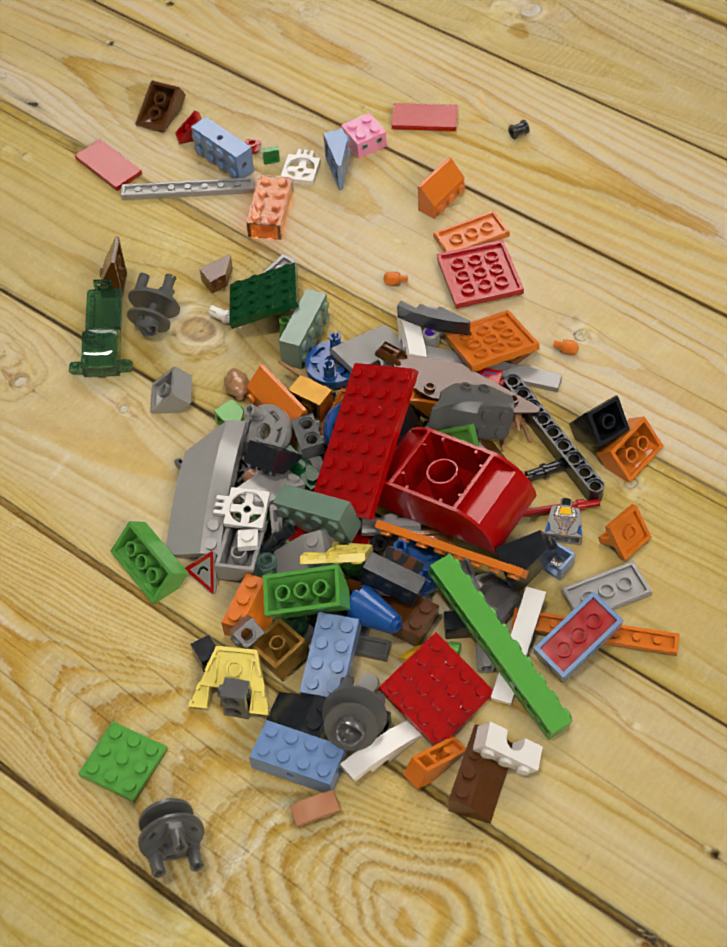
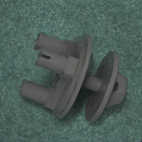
[127,273,180,336]
[322,675,387,751]
[138,797,205,878]

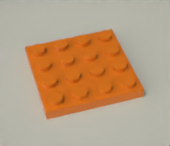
[443,310,540,371]

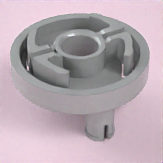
[243,404,292,453]

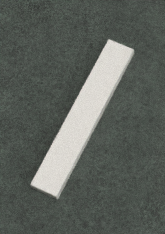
[491,586,546,706]

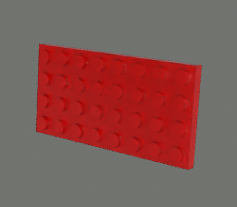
[313,363,419,521]

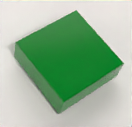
[262,146,280,165]

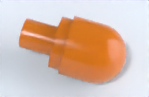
[383,272,408,286]
[553,339,579,355]

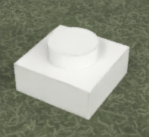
[238,529,259,551]

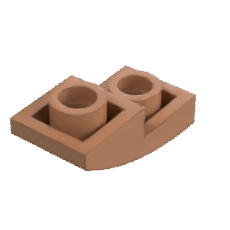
[290,790,341,827]

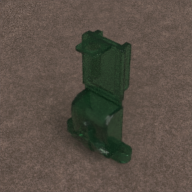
[69,279,133,378]

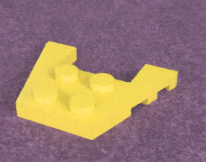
[300,541,373,564]
[188,646,270,716]

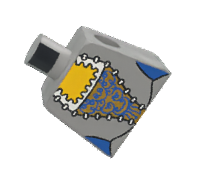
[545,498,583,545]

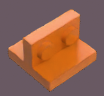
[598,504,651,560]

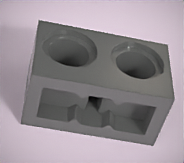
[291,413,327,460]
[218,677,252,720]

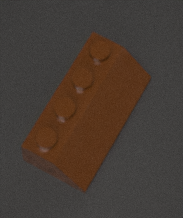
[448,724,513,824]

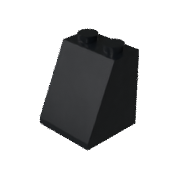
[569,395,630,447]
[496,530,558,590]

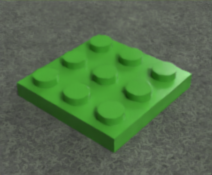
[78,721,168,803]

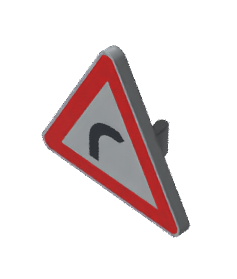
[185,550,216,594]

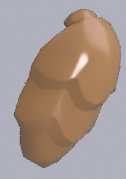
[224,368,249,401]

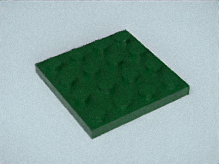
[229,262,299,329]

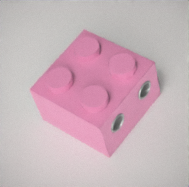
[341,113,387,159]

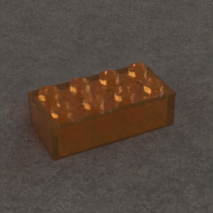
[246,175,294,240]

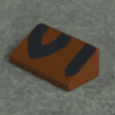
[382,545,424,574]

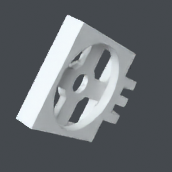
[280,149,320,186]
[212,487,271,531]

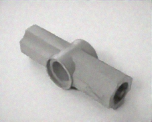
[360,514,421,540]

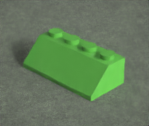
[110,521,189,604]
[263,564,350,620]

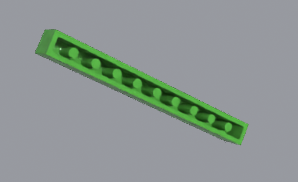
[428,554,573,740]

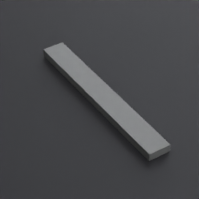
[121,177,254,200]
[425,345,562,392]

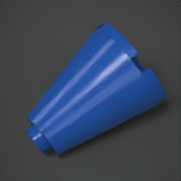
[344,585,403,634]

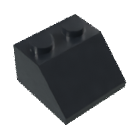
[243,440,302,477]

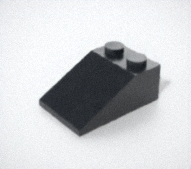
[264,692,327,740]

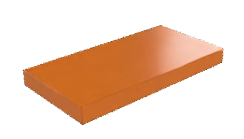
[433,210,510,252]

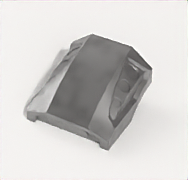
[479,575,523,624]

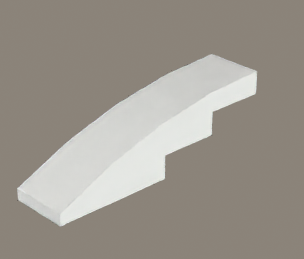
[397,317,427,357]
[340,720,422,783]

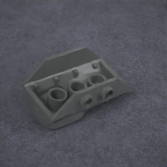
[427,382,514,440]

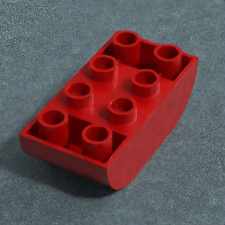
[378,427,537,554]

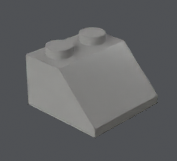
[150,366,192,414]

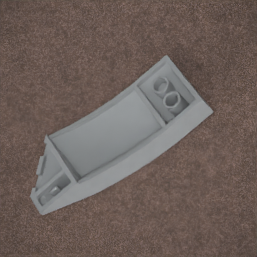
[166,420,246,559]

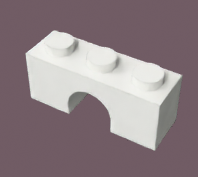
[473,721,543,776]

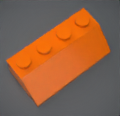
[246,364,309,443]

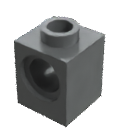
[229,615,265,649]

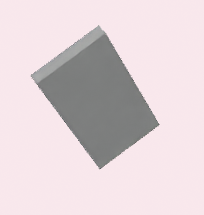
[330,325,406,373]
[561,561,653,611]

